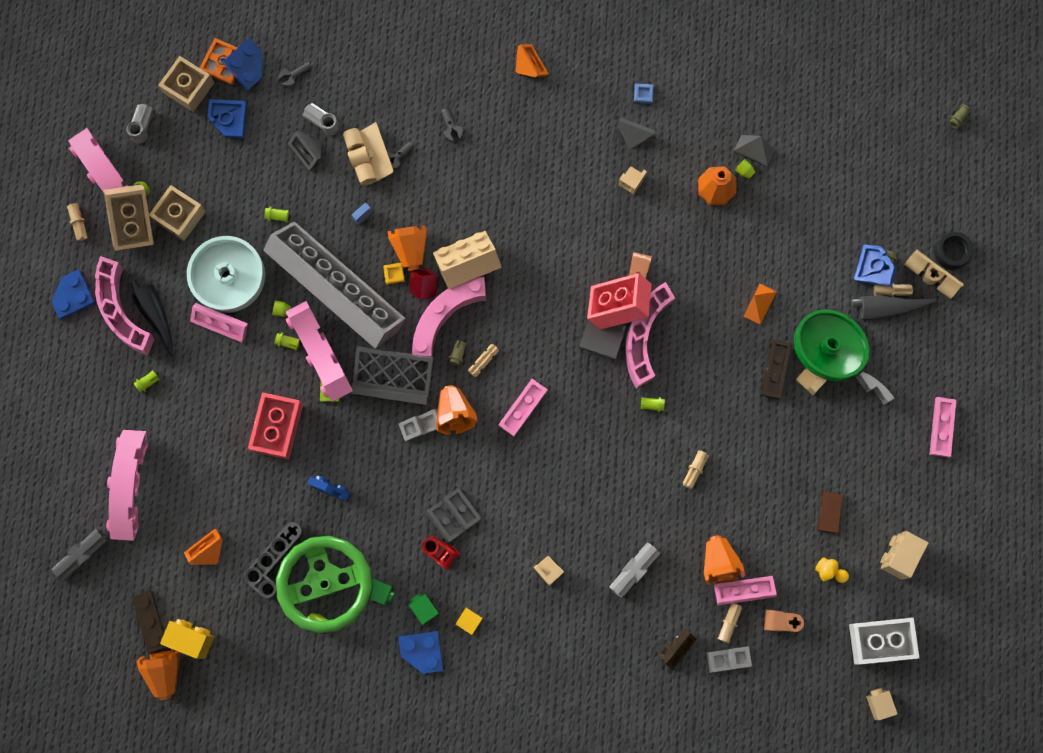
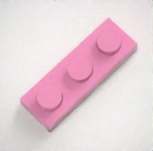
[190,303,248,342]
[498,379,548,437]
[929,397,956,458]
[714,576,777,605]

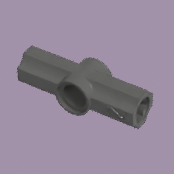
[52,529,108,582]

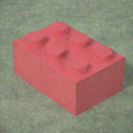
[587,273,652,330]
[248,392,303,460]

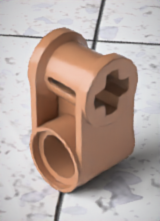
[629,252,652,279]
[764,610,804,632]

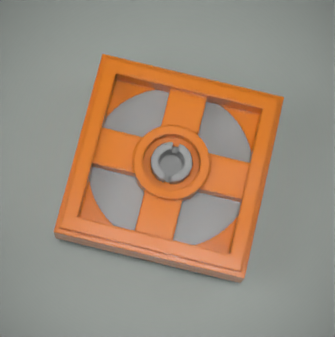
[200,38,237,86]

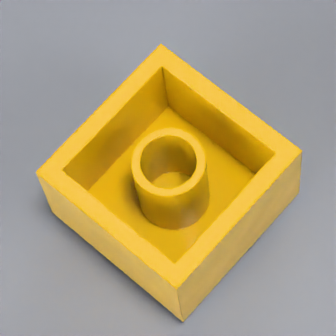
[160,619,215,659]

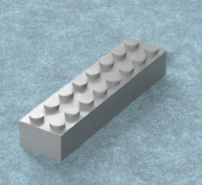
[263,222,406,349]

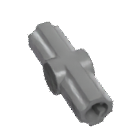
[609,542,660,598]

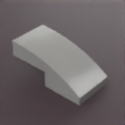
[856,372,894,405]
[399,409,438,441]
[706,646,752,673]

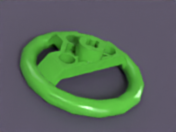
[276,535,372,633]

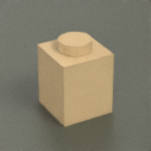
[866,688,897,721]

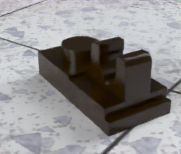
[657,629,697,670]

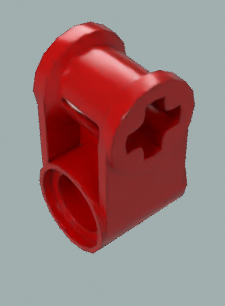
[422,536,460,570]

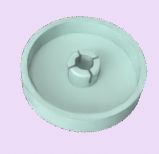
[187,236,265,313]

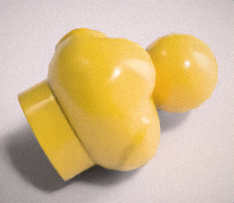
[815,557,849,583]

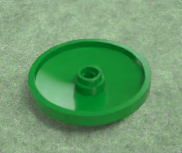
[794,310,869,381]

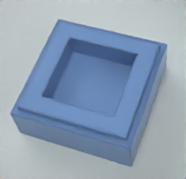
[634,84,654,104]
[352,203,372,225]

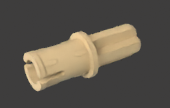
[67,203,87,241]
[874,283,913,297]
[683,450,709,489]
[717,603,742,643]

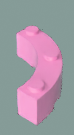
[68,128,128,192]
[95,256,155,356]
[412,277,486,361]
[625,282,675,389]
[286,301,353,402]
[106,430,148,541]

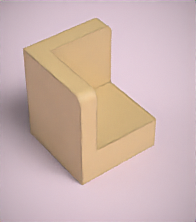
[618,167,647,194]
[796,368,827,395]
[534,556,564,586]

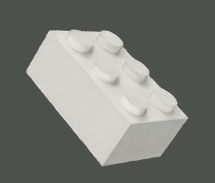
[849,618,919,664]

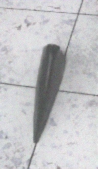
[851,296,937,320]

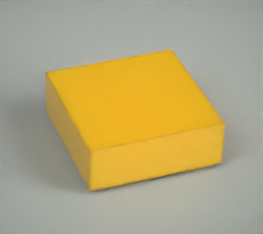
[383,263,405,285]
[456,608,483,635]

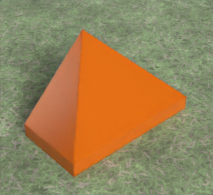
[515,44,549,77]
[743,284,777,325]
[184,529,223,565]

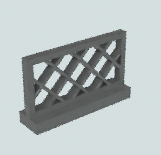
[350,346,434,405]

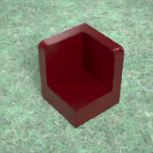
[409,268,437,300]

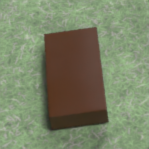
[817,491,843,534]

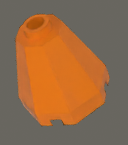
[698,167,737,205]
[388,225,427,271]
[436,385,478,435]
[704,535,745,585]
[137,650,181,700]

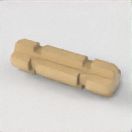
[468,344,499,377]

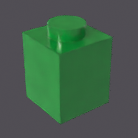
[369,578,395,606]
[409,593,439,625]

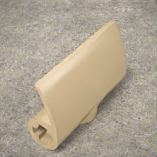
[343,122,394,186]
[904,249,964,299]

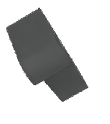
[244,522,304,599]

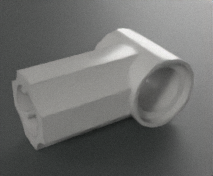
[303,103,339,136]
[126,104,154,144]

